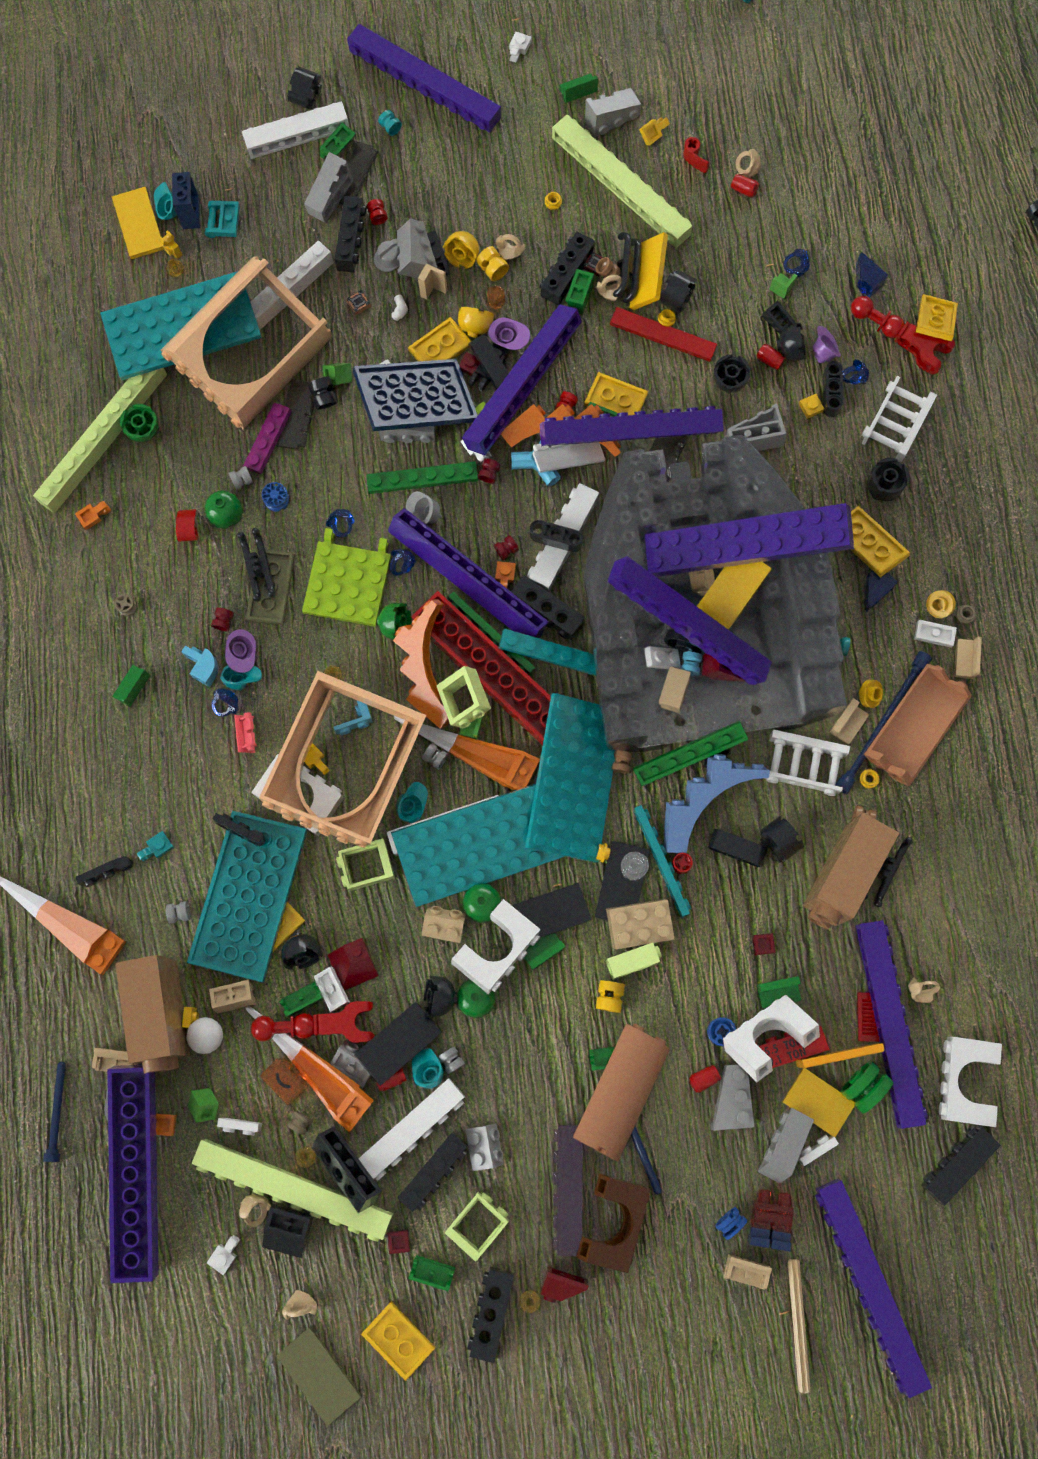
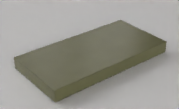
[246,550,295,625]
[276,1326,361,1426]

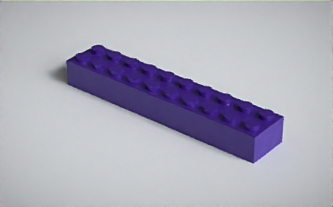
[645,503,854,577]
[107,1065,159,1283]

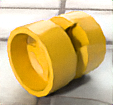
[476,246,509,282]
[595,980,625,1013]

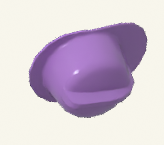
[489,317,530,350]
[812,326,841,363]
[225,630,256,673]

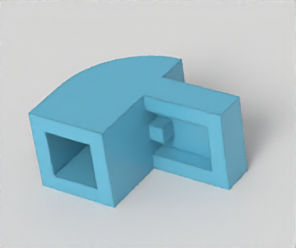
[182,646,219,687]

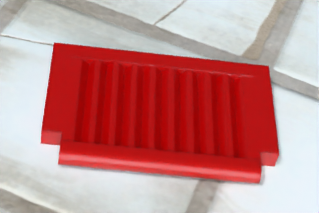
[857,992,880,1042]

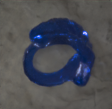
[783,249,810,277]
[843,359,869,385]
[326,509,355,537]
[390,549,416,576]
[211,688,239,717]

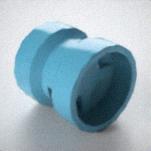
[681,651,702,676]

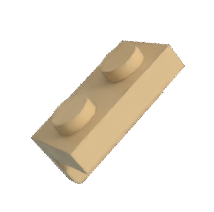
[422,906,466,943]

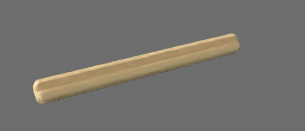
[788,1259,811,1393]

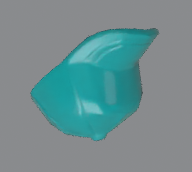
[154,182,177,220]
[220,666,262,690]
[396,782,428,823]
[412,1048,443,1089]

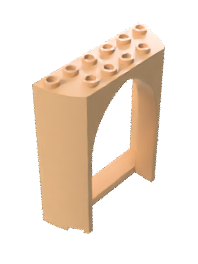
[161,256,332,429]
[259,671,426,848]

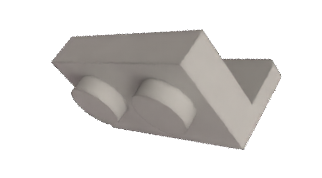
[466,1123,503,1171]

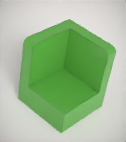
[769,273,798,299]
[322,363,352,385]
[459,717,483,740]
[188,1088,219,1123]

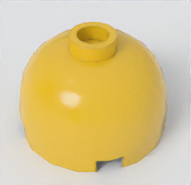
[443,231,479,269]
[458,307,494,338]

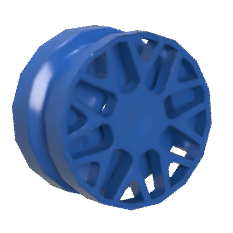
[262,482,289,512]
[707,1017,736,1046]
[715,1207,748,1240]

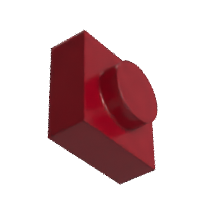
[459,352,480,376]

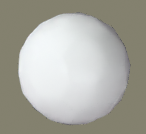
[186,1017,223,1054]

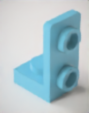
[333,701,373,735]

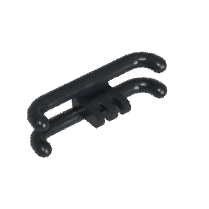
[613,232,642,303]
[237,528,276,602]
[864,830,913,908]

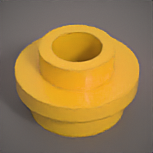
[545,192,562,210]
[658,309,676,326]
[859,769,879,789]
[596,843,610,863]

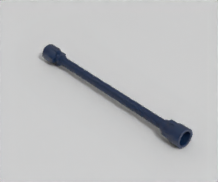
[835,651,932,794]

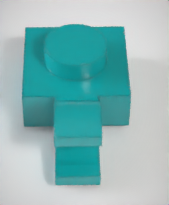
[137,831,174,862]

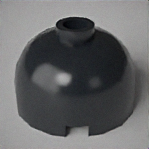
[777,323,806,361]
[713,354,750,393]
[281,933,322,970]
[424,975,457,1017]

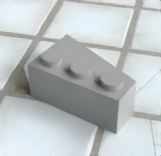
[585,88,641,137]
[304,152,354,223]
[397,218,437,278]
[725,403,786,452]
[378,426,436,443]
[710,1064,754,1131]
[757,1108,814,1184]

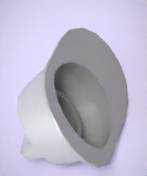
[374,239,400,272]
[406,491,443,524]

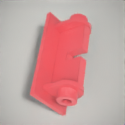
[234,712,257,753]

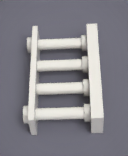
[861,376,937,462]
[765,730,850,796]

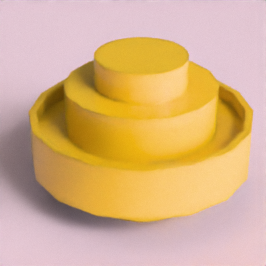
[926,590,956,618]
[859,679,883,708]

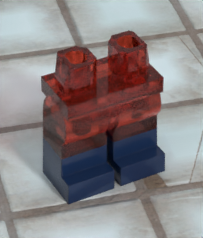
[747,1189,794,1252]

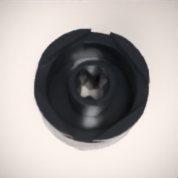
[287,66,322,110]
[660,270,697,313]
[867,458,910,501]
[759,816,804,863]

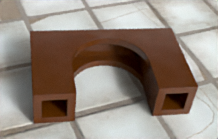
[576,1173,651,1273]

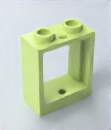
[436,666,491,728]
[336,838,395,891]
[606,943,662,980]
[445,1192,509,1262]

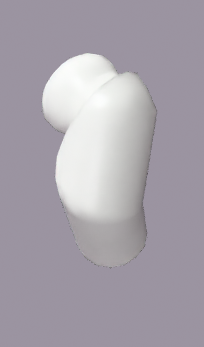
[391,295,408,321]

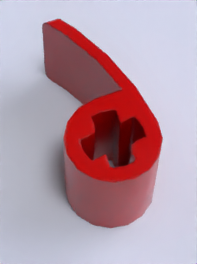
[683,137,709,173]
[176,509,198,542]

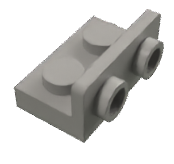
[330,1040,371,1088]

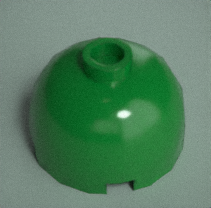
[120,404,159,442]
[204,490,243,529]
[377,603,412,640]
[463,883,501,923]
[457,979,496,1018]

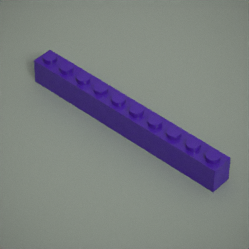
[347,24,501,133]
[462,304,582,455]
[539,406,724,447]
[388,508,549,638]
[607,556,772,685]
[856,920,928,1129]
[815,1179,932,1398]

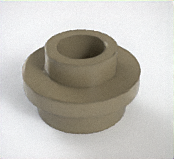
[956,605,976,624]

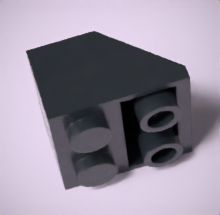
[262,1205,314,1258]

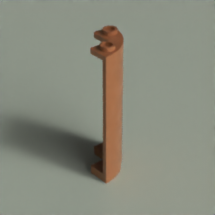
[864,664,972,787]
[573,1024,670,1162]

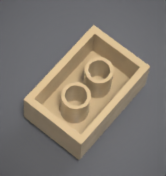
[606,899,675,949]

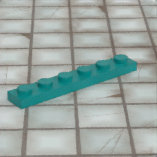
[499,629,597,676]
[633,805,691,918]

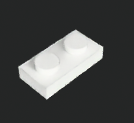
[914,620,957,648]
[644,646,681,669]
[314,967,350,1012]
[217,1117,262,1135]
[798,1135,839,1166]

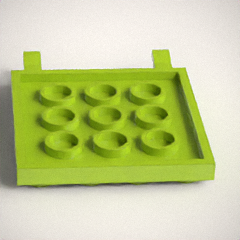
[302,528,391,627]

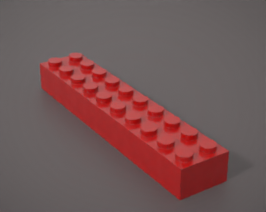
[411,591,551,746]

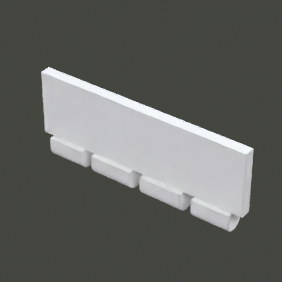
[532,442,606,473]

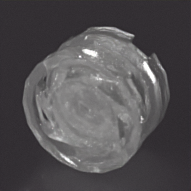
[620,852,649,881]

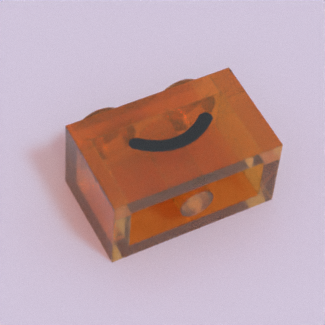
[260,1058,308,1105]

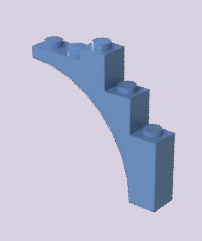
[663,754,770,853]

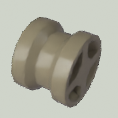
[114,594,137,616]
[287,1111,312,1135]

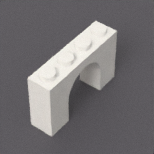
[251,754,344,837]
[451,899,540,994]
[723,995,820,1082]
[939,1037,1002,1127]

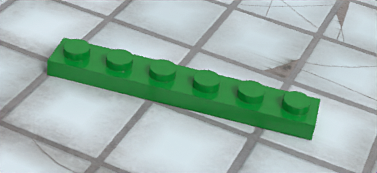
[366,461,478,494]
[448,591,535,677]
[633,720,749,786]

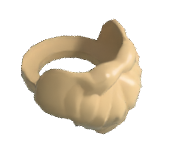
[736,149,761,178]
[496,234,525,261]
[597,275,621,301]
[908,977,940,1003]
[239,1193,272,1227]
[282,1290,317,1320]

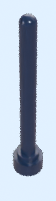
[43,1061,66,1162]
[631,1126,662,1195]

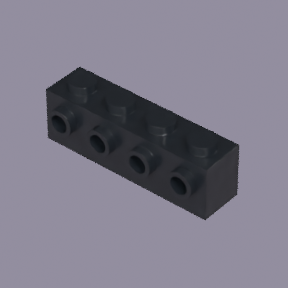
[334,196,367,273]
[539,231,595,306]
[921,1126,1001,1206]
[398,1132,468,1212]

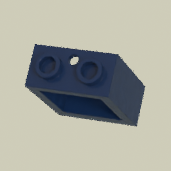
[172,172,201,229]

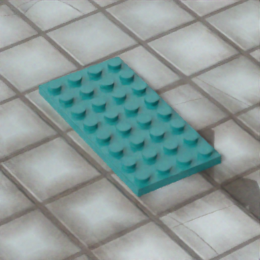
[100,271,262,380]
[525,693,615,863]
[391,784,565,907]
[187,811,308,983]

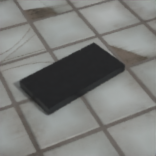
[594,841,650,921]
[511,883,592,938]
[354,1002,442,1086]

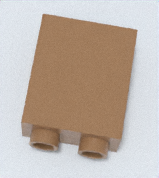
[802,813,899,930]
[115,955,190,1074]

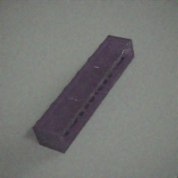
[553,1125,583,1256]

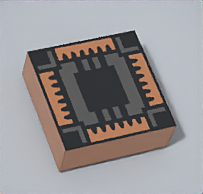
[346,290,371,315]

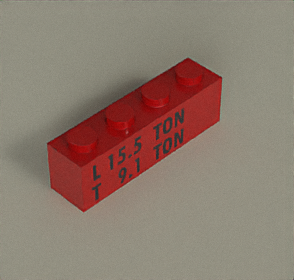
[755,1026,830,1068]

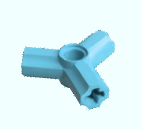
[511,440,561,487]

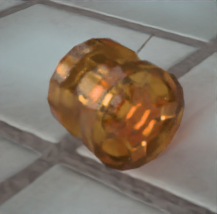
[487,286,505,309]

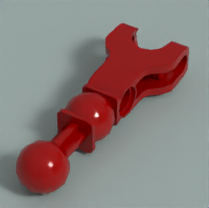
[851,296,955,374]
[250,1001,375,1043]

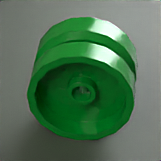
[840,1060,894,1114]

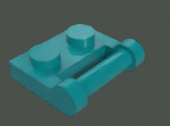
[205,201,240,238]

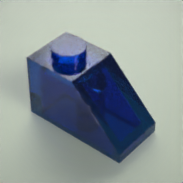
[856,252,888,298]
[864,570,898,612]

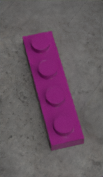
[243,403,292,474]

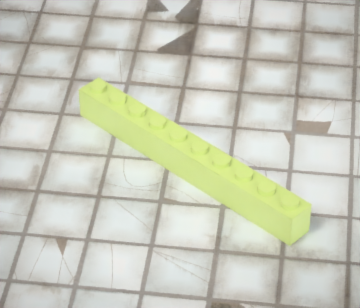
[552,115,693,248]
[33,368,167,514]
[192,1139,394,1242]

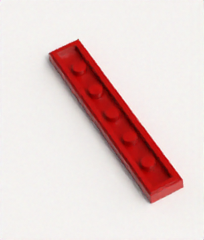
[610,307,717,362]

